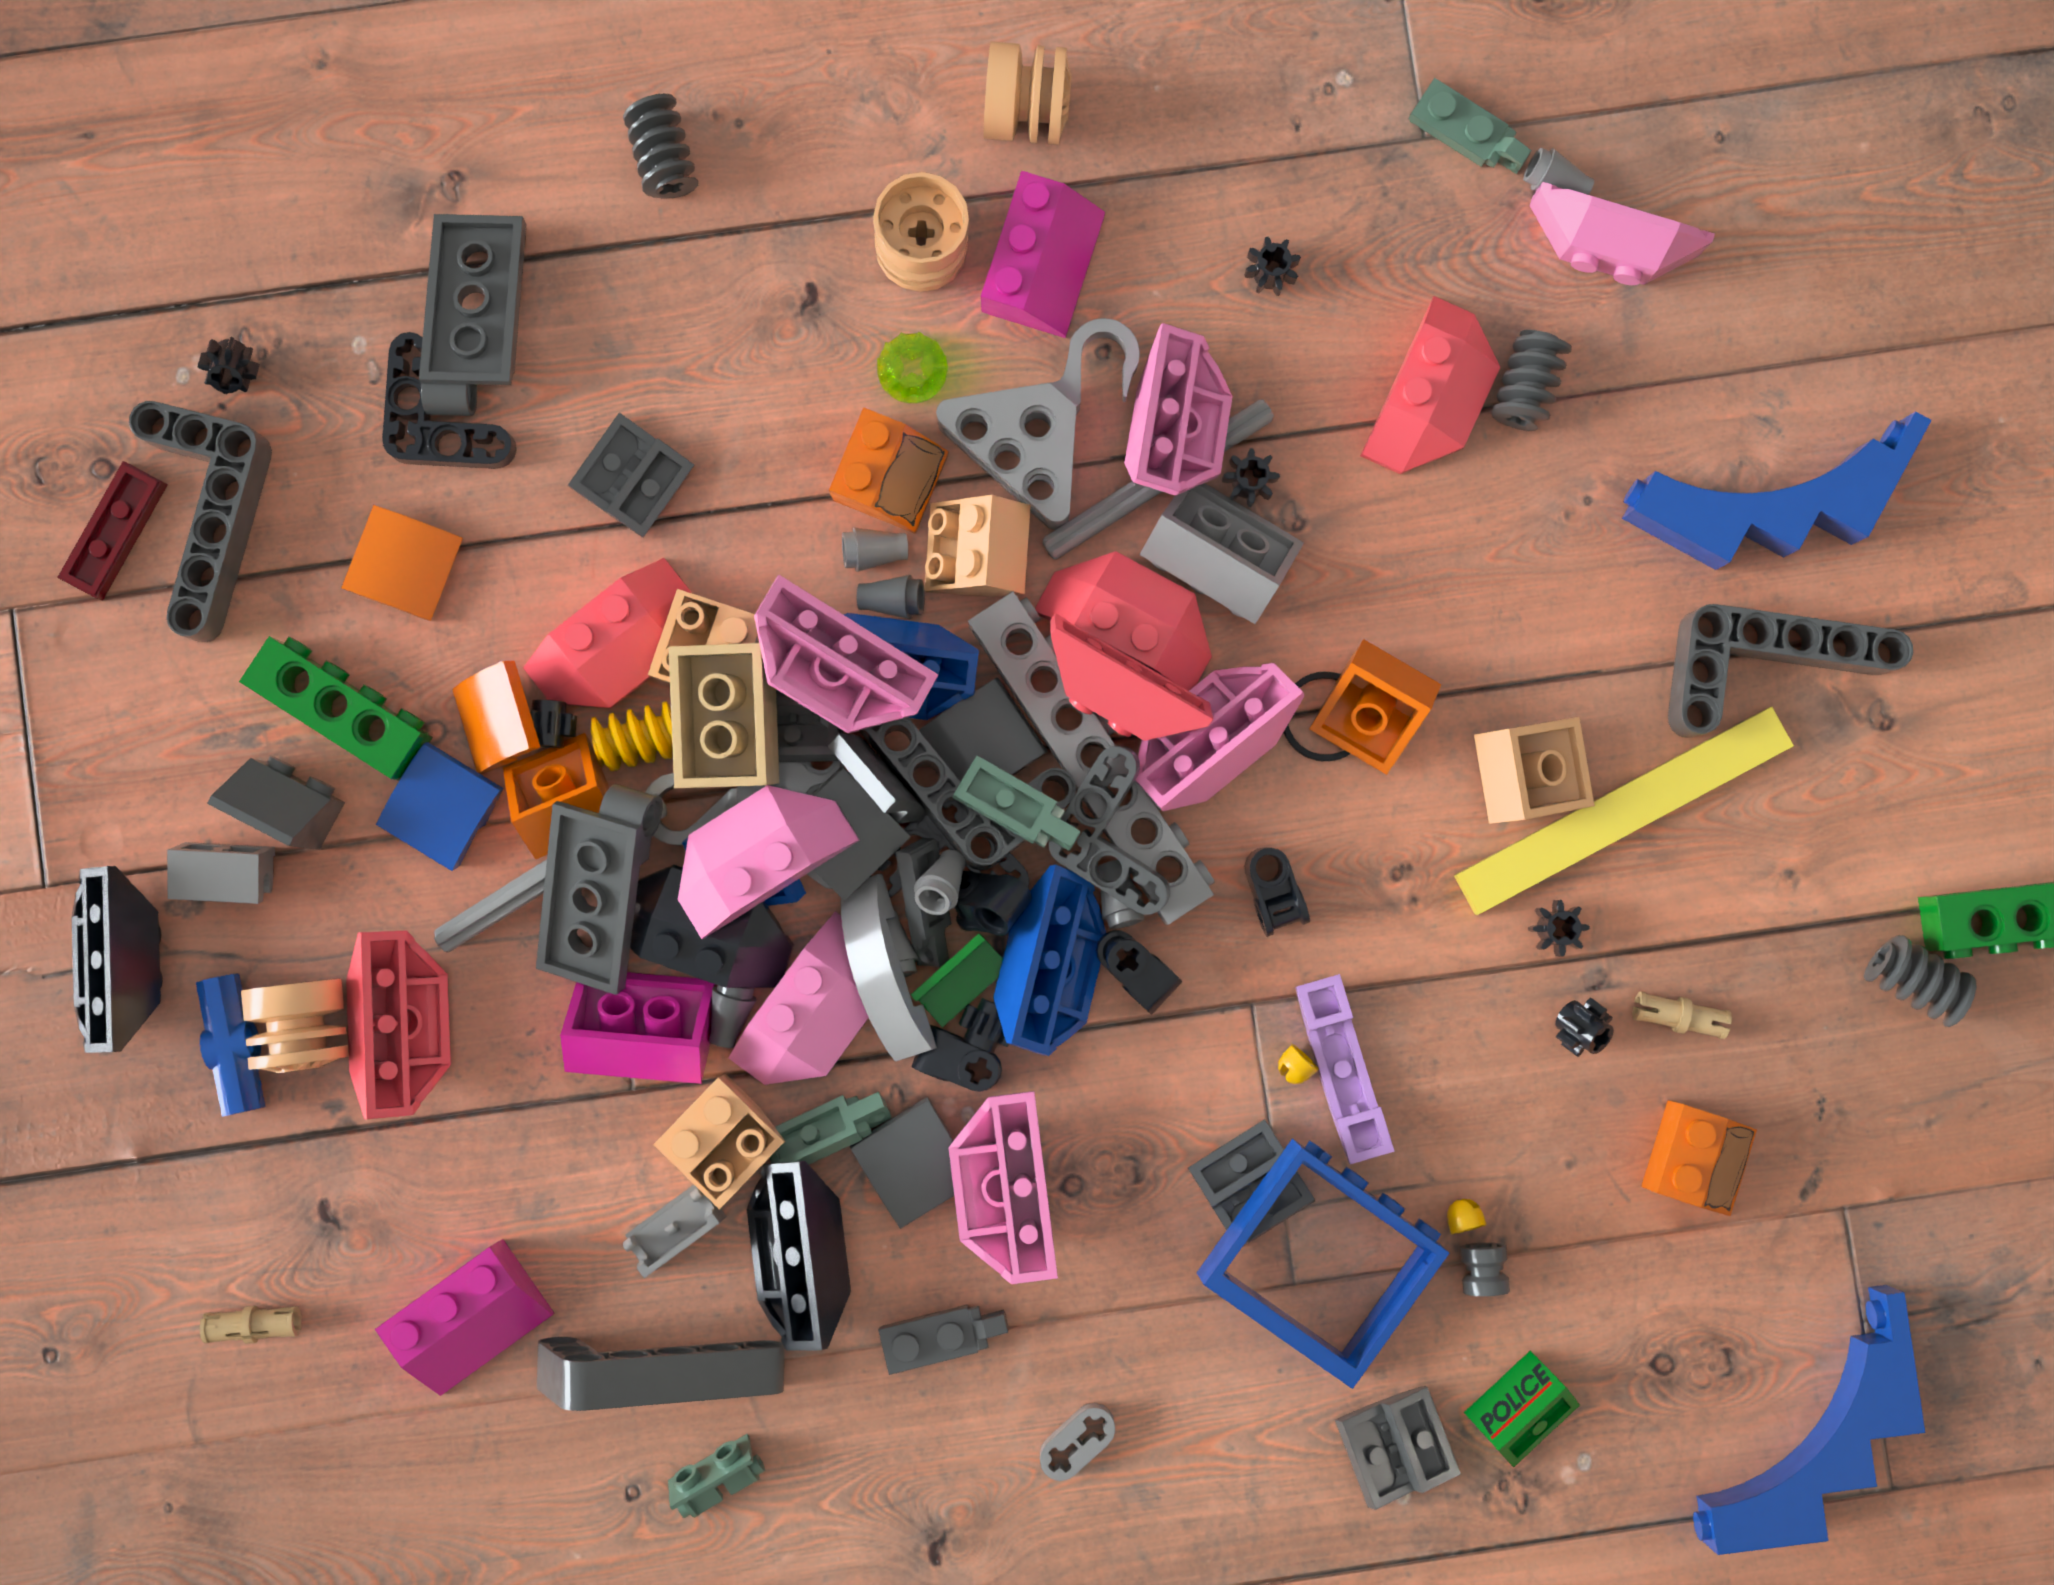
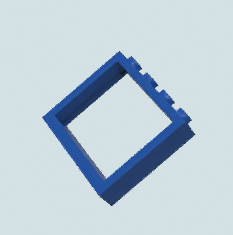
[1196,1138,1449,1389]

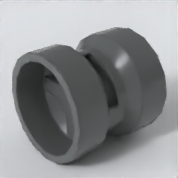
[1460,1243,1510,1296]

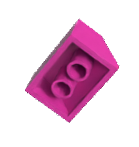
[980,170,1105,338]
[560,972,715,1084]
[375,1239,555,1396]

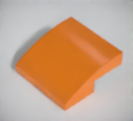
[341,505,463,621]
[452,661,540,774]

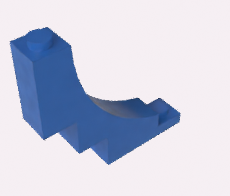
[1622,411,1931,570]
[1693,1285,1926,1555]

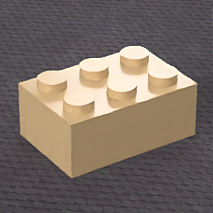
[669,643,780,788]

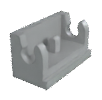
[167,842,275,904]
[623,1185,727,1278]

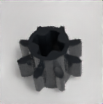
[1244,237,1301,296]
[197,337,260,395]
[1222,448,1280,507]
[530,700,577,748]
[1528,900,1590,957]
[1555,997,1614,1057]
[959,998,1009,1054]

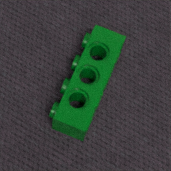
[239,636,433,781]
[1918,882,2054,959]

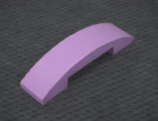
[1295,974,1395,1164]

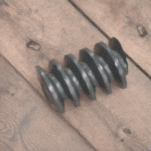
[623,93,698,199]
[1491,330,1572,431]
[1864,935,1977,1027]

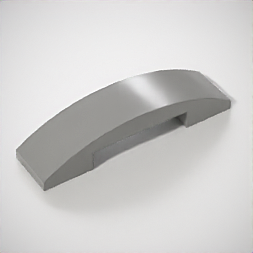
[841,874,937,1062]

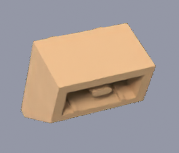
[924,495,1031,597]
[648,589,759,684]
[653,1074,785,1210]

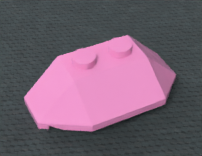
[1530,182,1715,285]
[1124,323,1232,496]
[754,575,938,733]
[1135,663,1304,811]
[678,785,860,939]
[728,911,869,1085]
[948,1091,1058,1284]

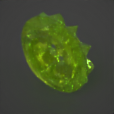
[877,331,948,403]

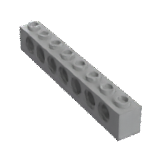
[968,591,1215,925]

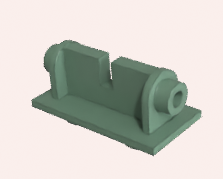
[668,1434,765,1518]

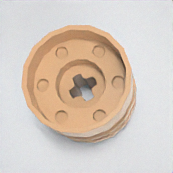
[984,41,1072,145]
[873,172,969,292]
[241,979,349,1073]

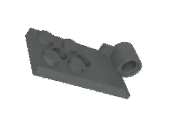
[419,214,527,416]
[536,784,663,995]

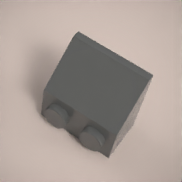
[207,756,345,850]

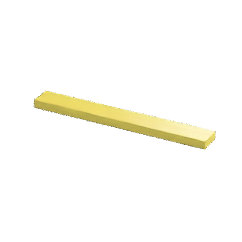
[1454,707,1794,915]

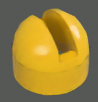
[1278,1044,1319,1084]
[1447,1199,1487,1235]

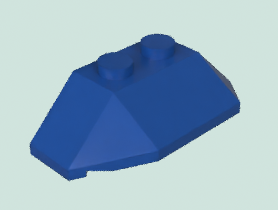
[843,613,979,720]
[993,865,1106,1056]

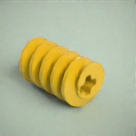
[591,701,673,771]

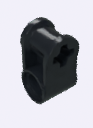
[1244,847,1310,937]
[954,870,1032,936]
[1096,930,1182,1015]
[911,1024,1002,1092]

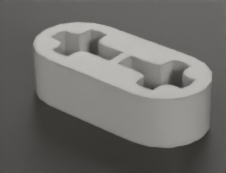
[1040,1403,1115,1481]

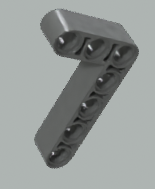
[129,401,272,642]
[1668,604,1914,738]
[859,717,1076,870]
[537,1337,785,1411]

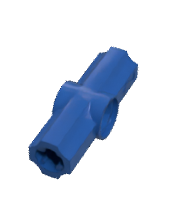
[196,974,266,1117]

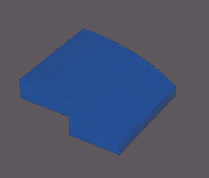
[376,742,504,871]

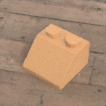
[1474,717,1595,824]

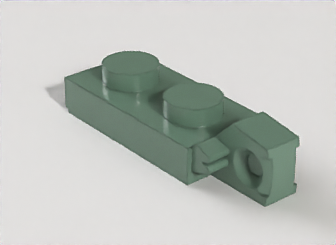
[1408,78,1532,174]
[953,756,1081,851]
[769,1092,892,1165]

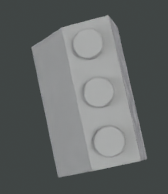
[1139,483,1304,624]

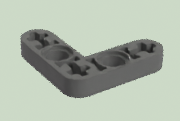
[1049,745,1170,915]

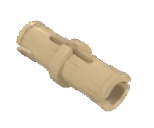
[1632,991,1732,1039]
[200,1306,302,1344]

